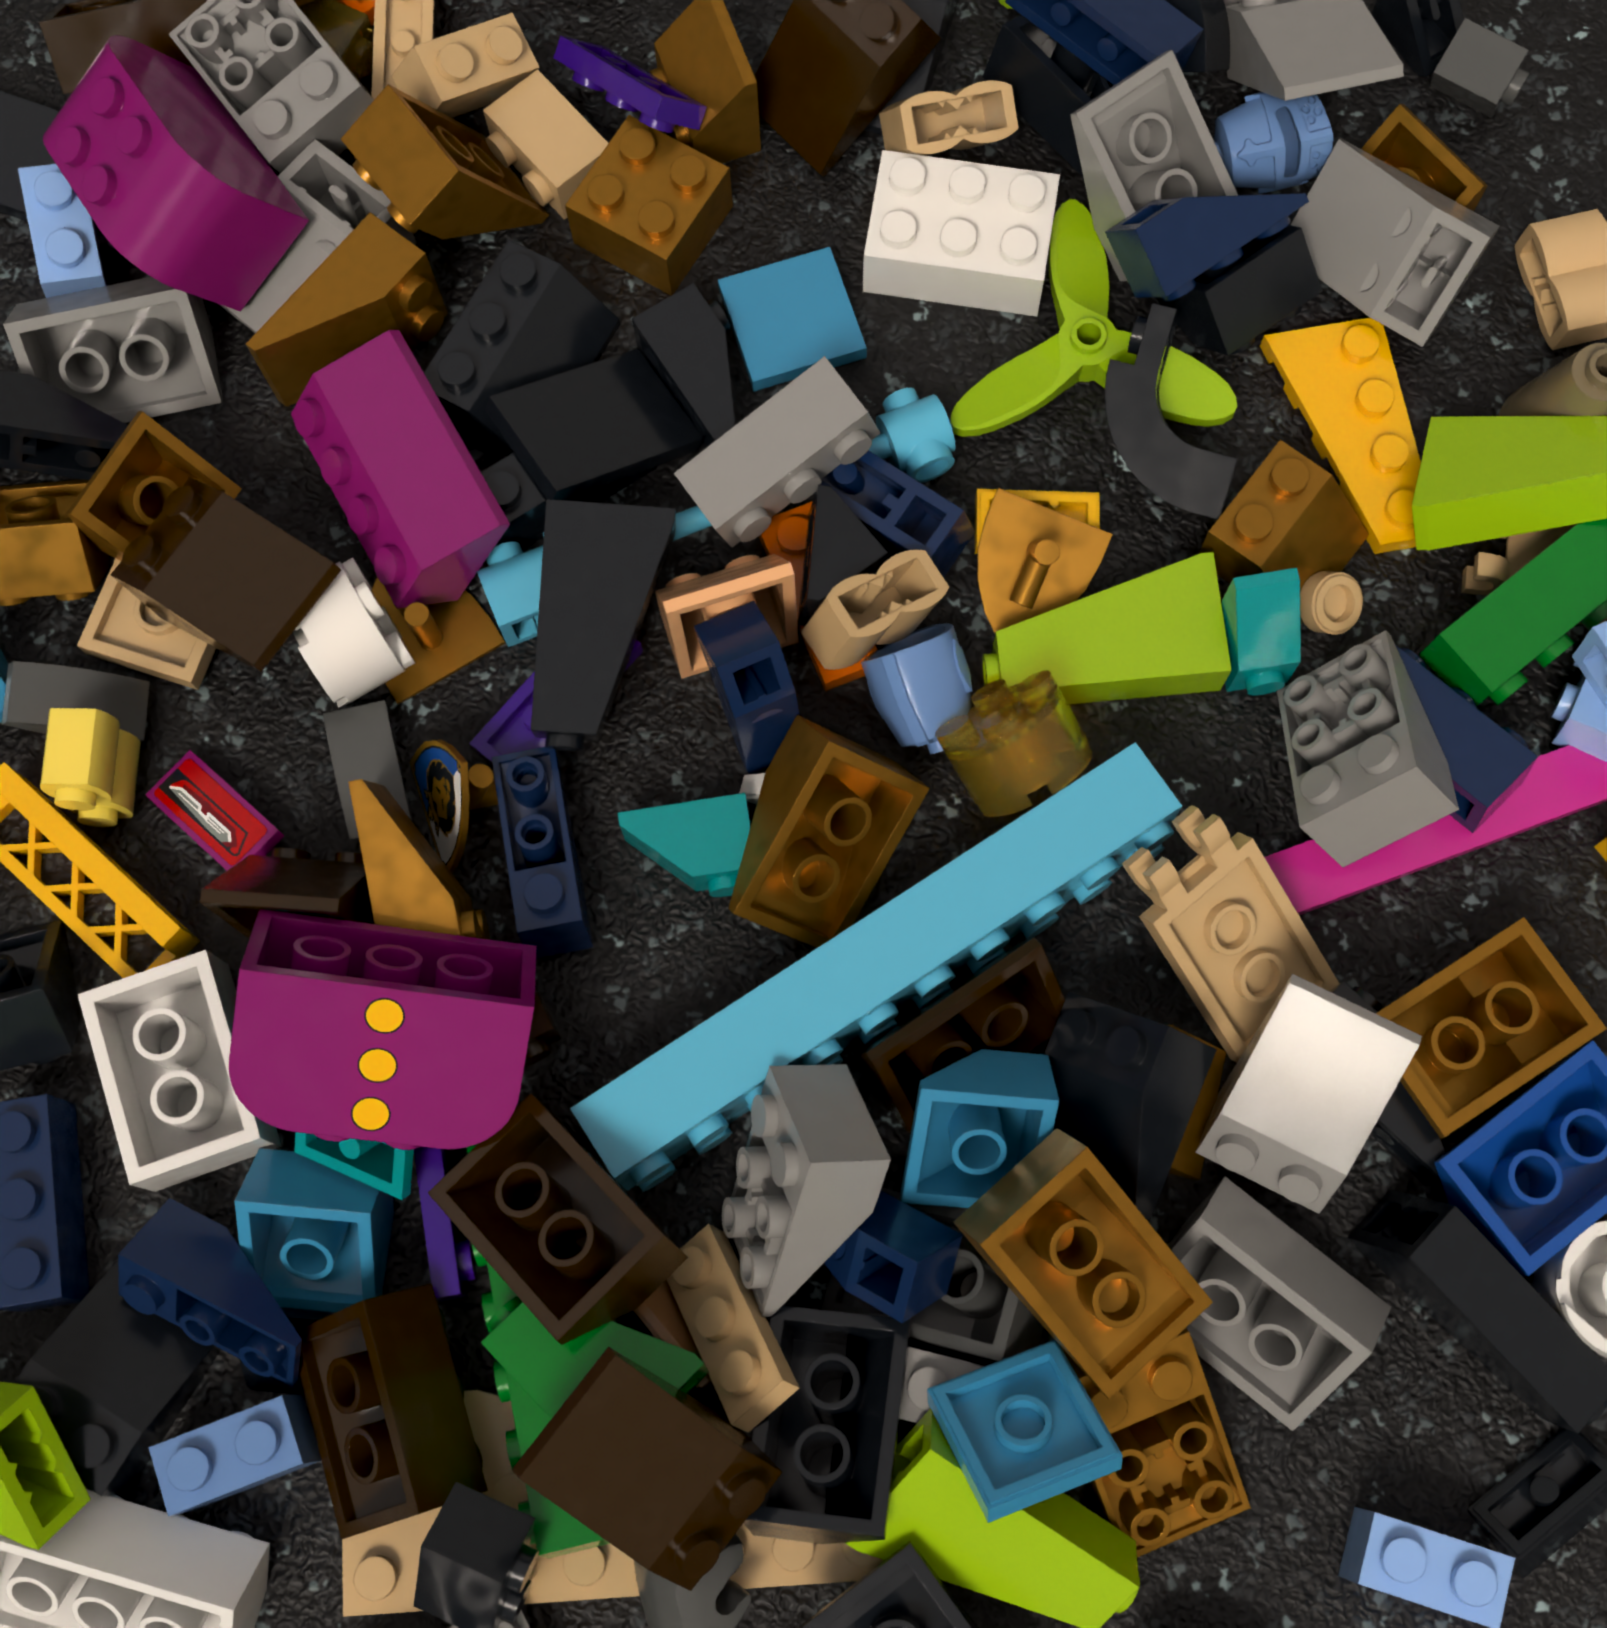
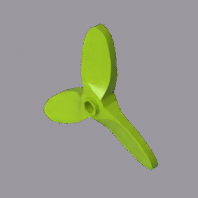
[950,199,1238,437]

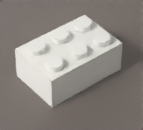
[863,150,1060,317]
[77,950,282,1192]

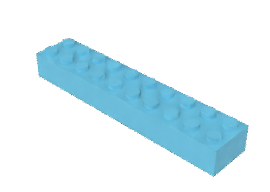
[570,742,1182,1192]

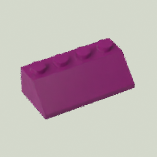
[291,330,510,609]

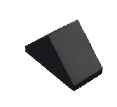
[1372,0,1464,77]
[798,485,888,626]

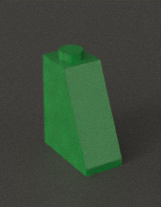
[481,1296,709,1419]

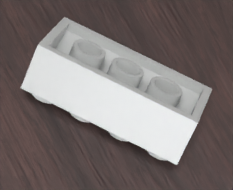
[0,1489,270,1628]

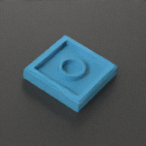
[718,247,867,391]
[927,1340,1123,1523]

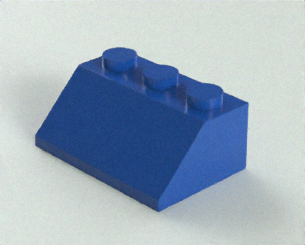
[1434,1040,1607,1276]

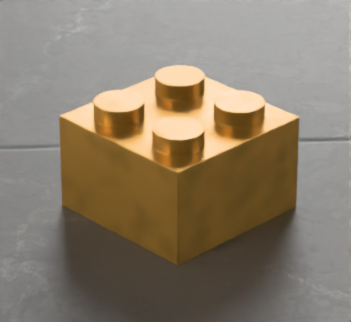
[565,115,733,296]

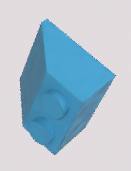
[900,1049,1059,1208]
[234,1148,394,1312]

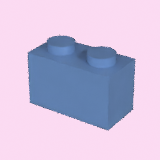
[148,1394,321,1516]

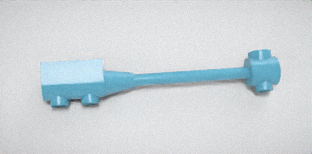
[477,388,956,648]

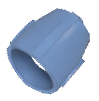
[1214,92,1334,194]
[861,623,973,755]

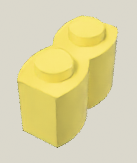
[40,708,141,827]

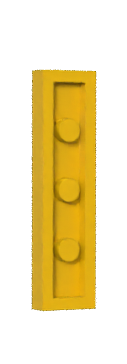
[0,762,200,978]

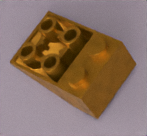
[1061,1328,1251,1557]

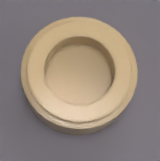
[1300,571,1363,635]

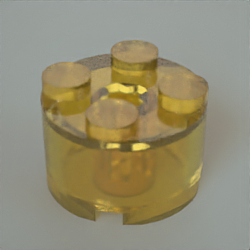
[935,670,1093,817]

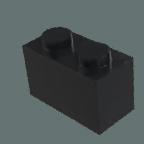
[414,1482,539,1628]

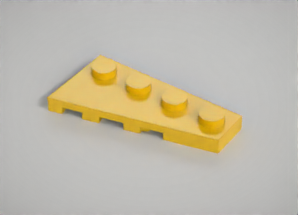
[1259,318,1421,554]

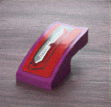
[145,750,284,871]

